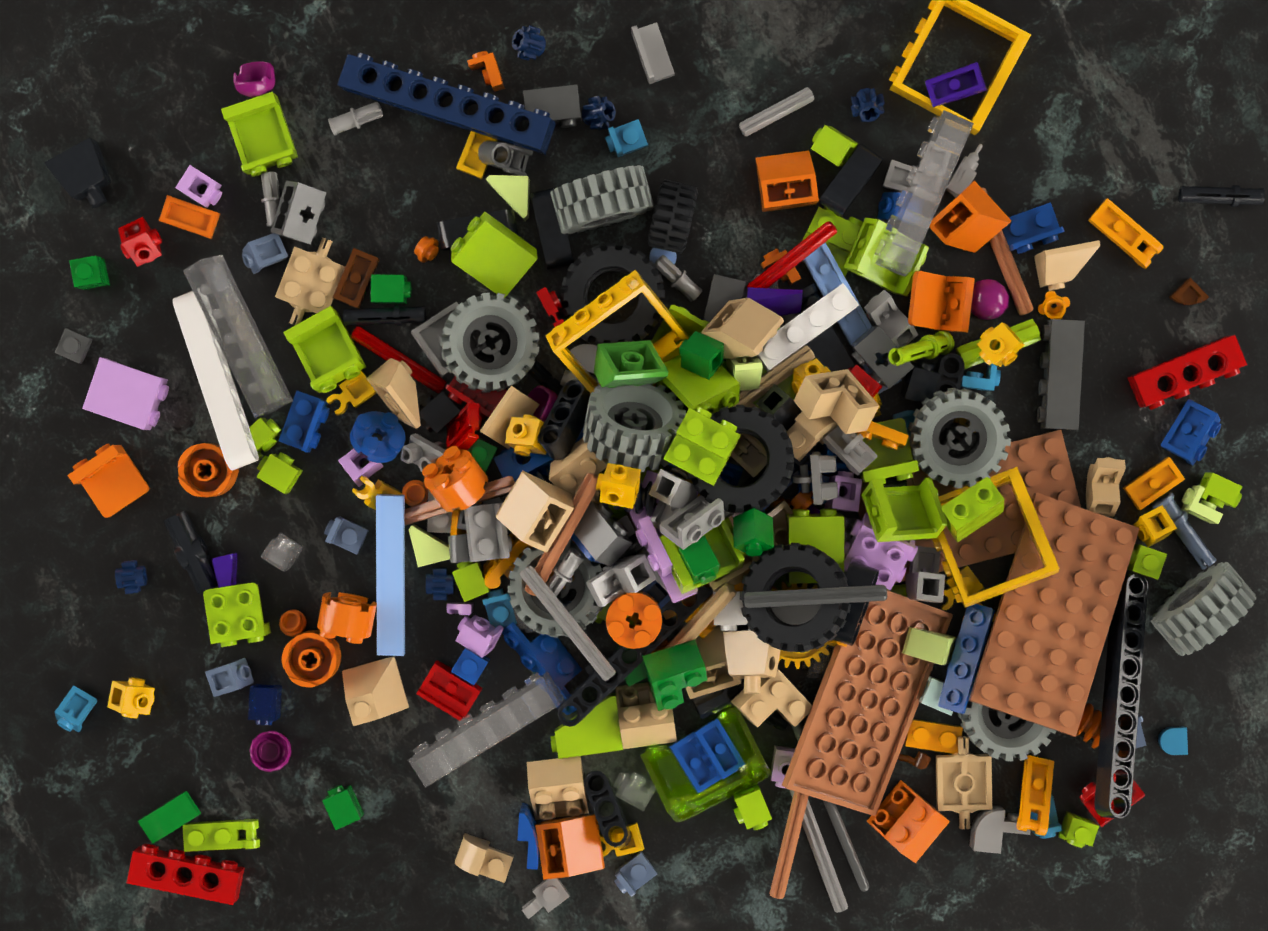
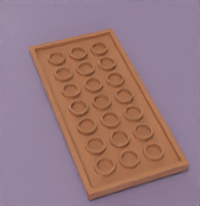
[858,430,1081,584]
[969,493,1140,737]
[782,590,953,816]

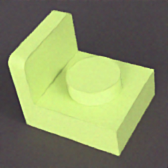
[1181,485,1223,524]

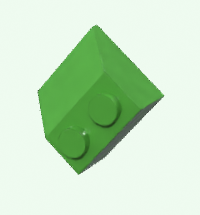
[594,340,668,388]

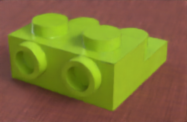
[801,207,863,277]
[663,406,740,486]

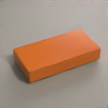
[159,195,220,239]

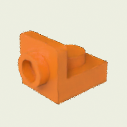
[467,51,505,92]
[760,249,801,286]

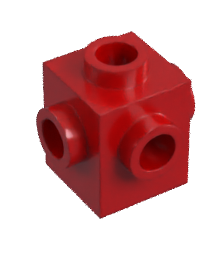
[118,217,163,267]

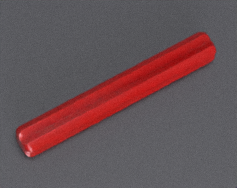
[746,221,837,290]
[351,326,447,393]

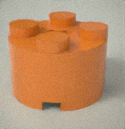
[178,443,239,498]
[422,446,488,512]
[606,591,662,649]
[317,592,377,644]
[282,630,341,687]

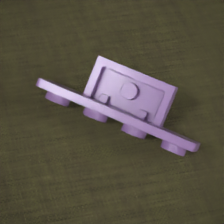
[629,505,698,603]

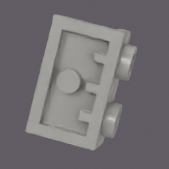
[464,503,512,562]

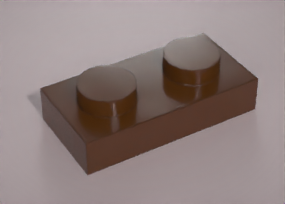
[333,248,380,309]

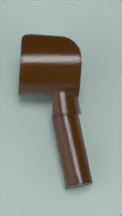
[897,751,931,769]

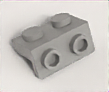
[659,495,725,550]

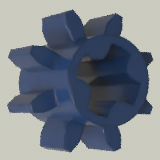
[512,25,546,60]
[851,88,885,122]
[582,96,616,130]
[115,560,147,594]
[426,568,455,600]

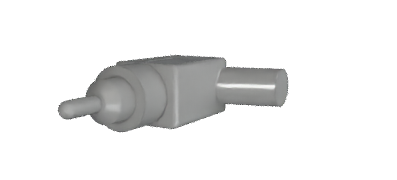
[945,144,982,198]

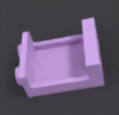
[82,357,169,430]

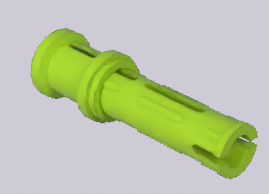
[888,331,954,366]

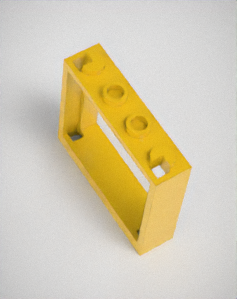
[889,0,1031,135]
[545,270,689,393]
[931,467,1060,608]

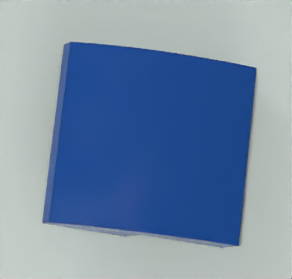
[669,718,746,794]
[517,803,540,870]

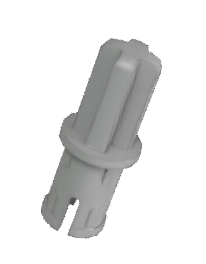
[328,102,383,136]
[261,172,281,227]
[654,255,702,302]
[547,548,585,597]

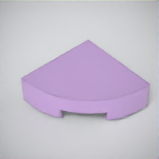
[447,602,474,615]

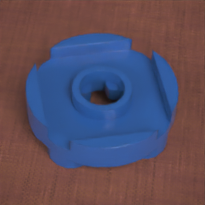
[350,411,406,463]

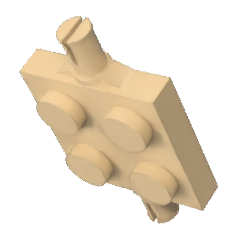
[275,237,345,325]
[936,736,992,829]

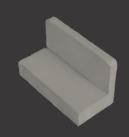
[631,22,675,84]

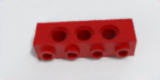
[1127,335,1247,410]
[126,844,245,905]

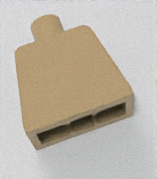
[723,630,780,694]

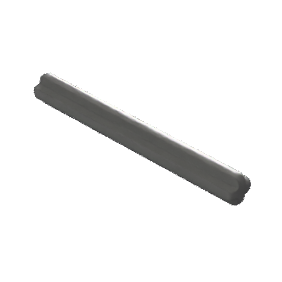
[744,585,887,608]

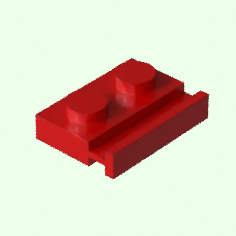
[536,287,564,327]
[446,401,482,450]
[416,660,483,722]

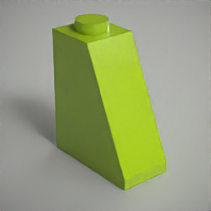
[550,693,623,759]

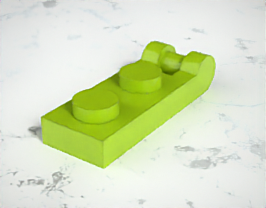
[183,819,260,852]

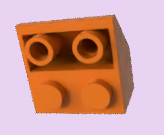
[755,150,819,212]
[927,180,1012,253]
[867,780,950,863]
[535,814,605,880]

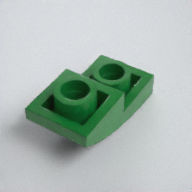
[138,791,201,844]

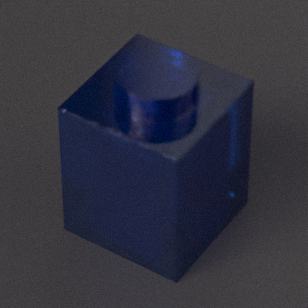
[248,684,282,725]

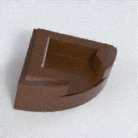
[1169,278,1209,305]

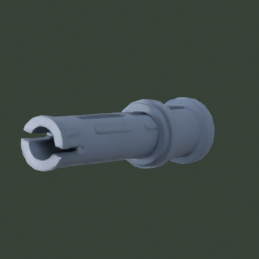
[1152,492,1217,570]

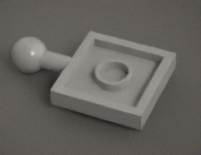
[411,302,487,377]

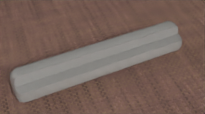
[739,87,814,136]

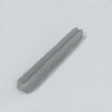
[520,566,616,681]
[790,790,848,913]

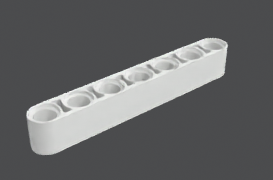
[173,289,259,471]

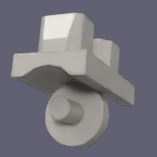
[822,426,878,476]
[400,433,446,472]
[792,451,838,505]

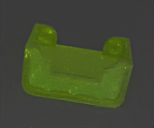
[640,706,771,822]

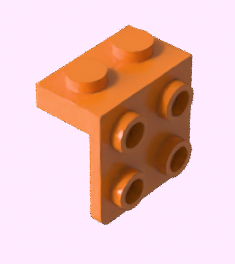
[908,271,975,333]
[68,443,149,518]

